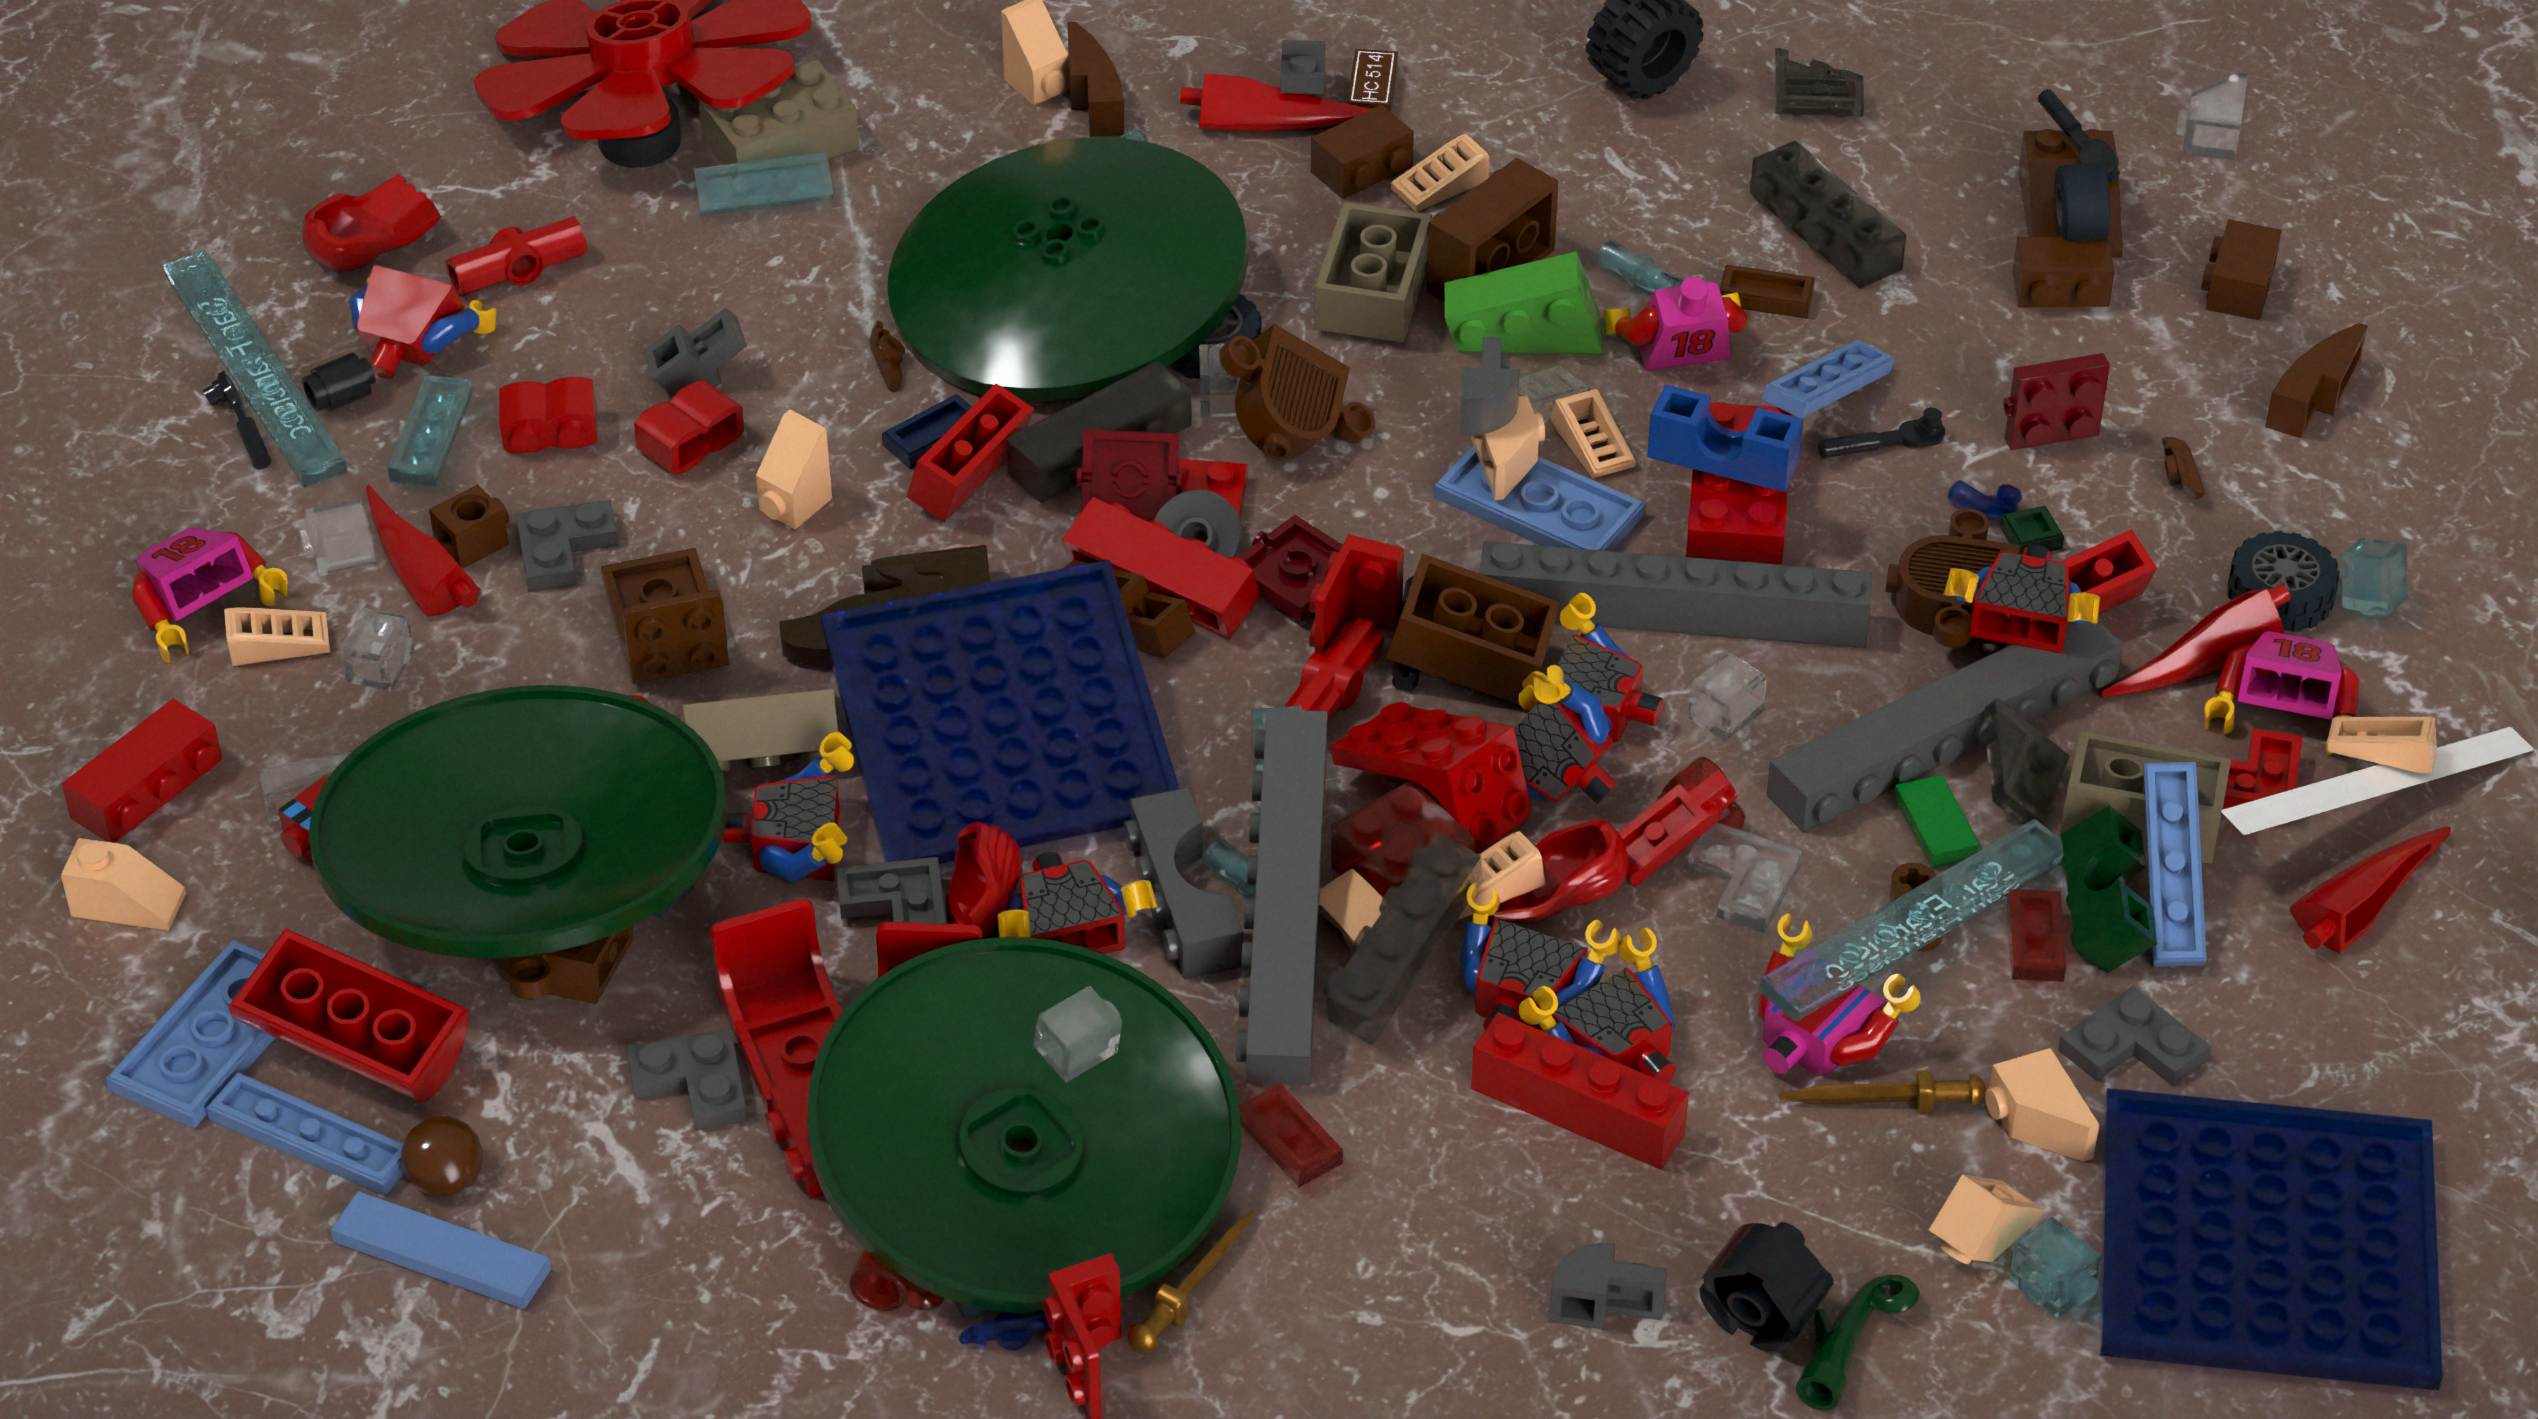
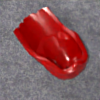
[302,174,441,272]
[1488,819,1629,922]
[945,821,1023,939]

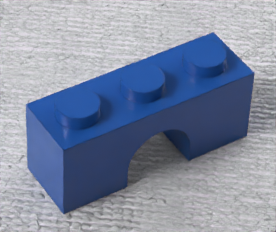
[1647,384,1804,492]

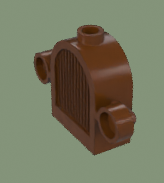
[1219,324,1375,460]
[1885,509,2020,648]
[494,926,633,1004]

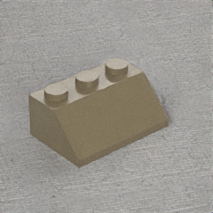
[683,689,838,771]
[2059,731,2231,864]

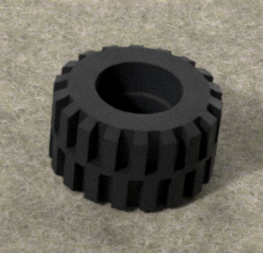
[1586,0,1704,99]

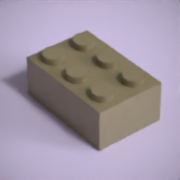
[698,59,859,189]
[1314,202,1432,343]

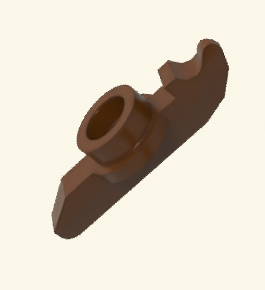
[870,320,905,391]
[2162,437,2205,500]

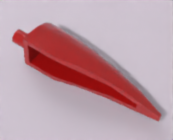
[1180,73,1371,131]
[366,484,481,616]
[2098,583,2291,698]
[2290,826,2451,954]

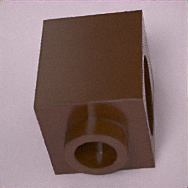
[429,484,509,569]

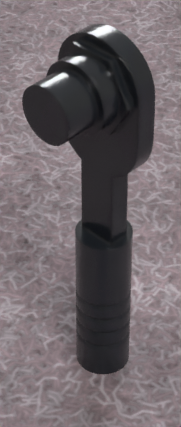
[2038,89,2120,183]
[203,370,271,469]
[1818,407,1945,459]

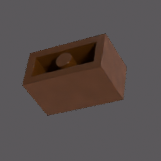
[1311,105,1414,199]
[2201,219,2282,320]
[2013,237,2115,307]

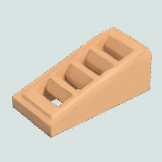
[1391,134,1489,212]
[1550,389,1636,478]
[224,607,331,666]
[2327,717,2437,774]
[1430,831,1546,921]

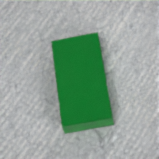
[1894,775,1980,867]

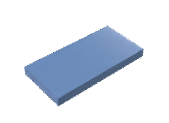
[1434,445,1646,551]
[105,940,275,1129]

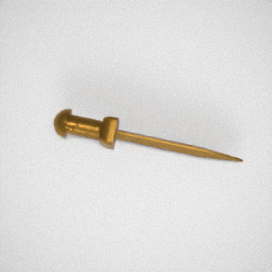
[1779,1070,1986,1113]
[1127,1210,1254,1353]

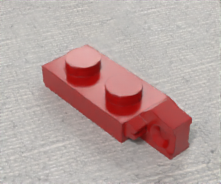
[1618,770,1738,888]

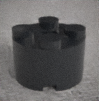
[1699,1222,1834,1351]

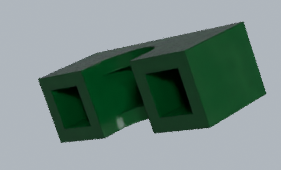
[2061,805,2157,973]

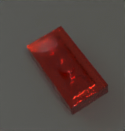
[2007,889,2066,982]
[1239,1083,1343,1188]

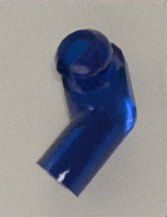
[1948,480,2022,518]

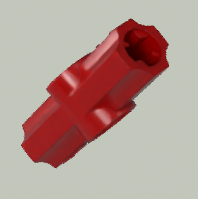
[445,216,587,296]
[1282,617,1384,724]

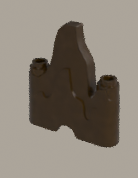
[780,545,1002,701]

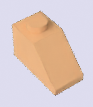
[1001,0,1070,106]
[1471,395,1545,501]
[756,409,832,530]
[61,838,186,931]
[1985,1048,2099,1162]
[1929,1174,2045,1264]

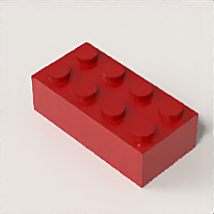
[1686,402,1792,565]

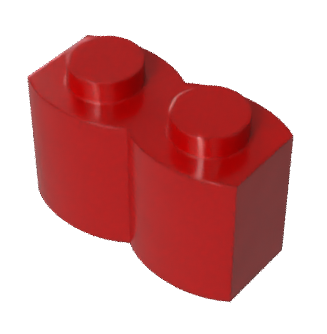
[499,377,598,453]
[634,380,744,474]

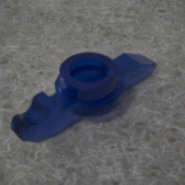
[958,1312,1051,1351]

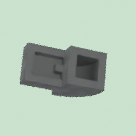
[1281,40,1326,94]
[644,308,747,393]
[1461,337,1520,435]
[1549,1243,1667,1330]

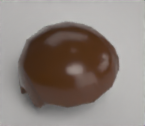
[400,1116,483,1196]

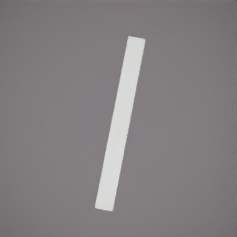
[2221,727,2534,835]

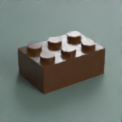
[1426,158,1558,303]
[1386,554,1561,705]

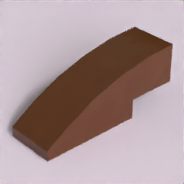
[1068,22,1125,137]
[2265,323,2368,438]
[1043,559,1195,659]

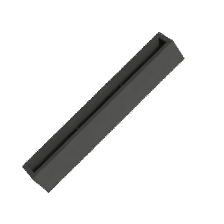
[1479,541,1872,648]
[1767,621,2123,832]
[1236,709,1327,1085]

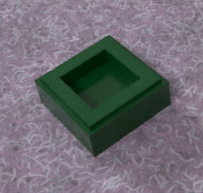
[2000,506,2064,554]

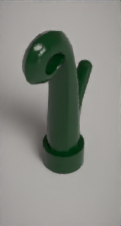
[1796,1274,1920,1410]

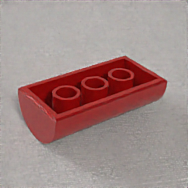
[228,928,469,1103]

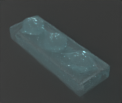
[694,152,833,216]
[388,375,473,487]

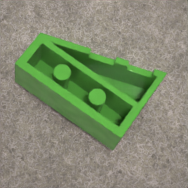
[1445,251,1603,354]

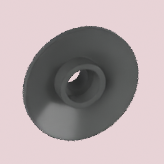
[1154,490,1242,558]

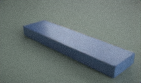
[1761,340,1895,418]
[2143,762,2207,967]
[206,1072,405,1197]
[330,1191,551,1309]

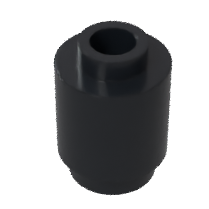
[302,352,376,412]

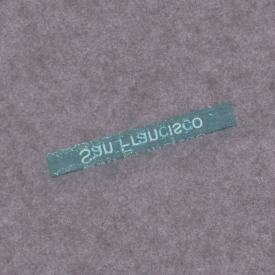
[163,250,348,488]
[1758,819,2063,1022]

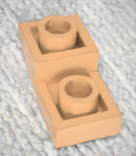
[1319,868,1415,968]

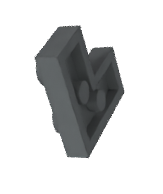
[516,500,618,592]
[836,857,947,924]
[2058,986,2211,1086]
[626,1029,748,1130]

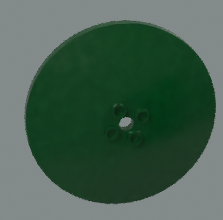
[887,137,1249,402]
[309,685,727,958]
[806,937,1241,1314]

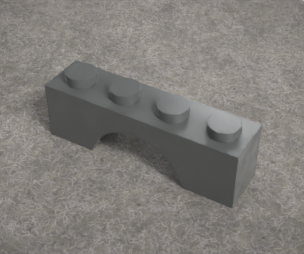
[1123,787,1243,979]

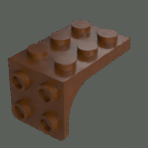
[601,548,729,685]

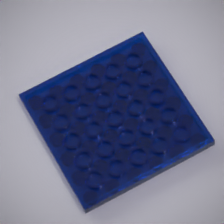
[821,560,1180,864]
[2100,1088,2443,1391]

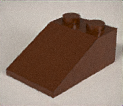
[2018,129,2123,258]

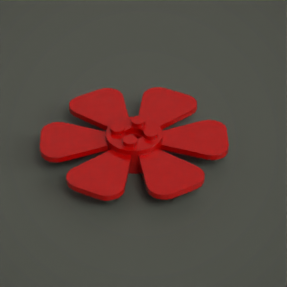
[474,0,812,140]

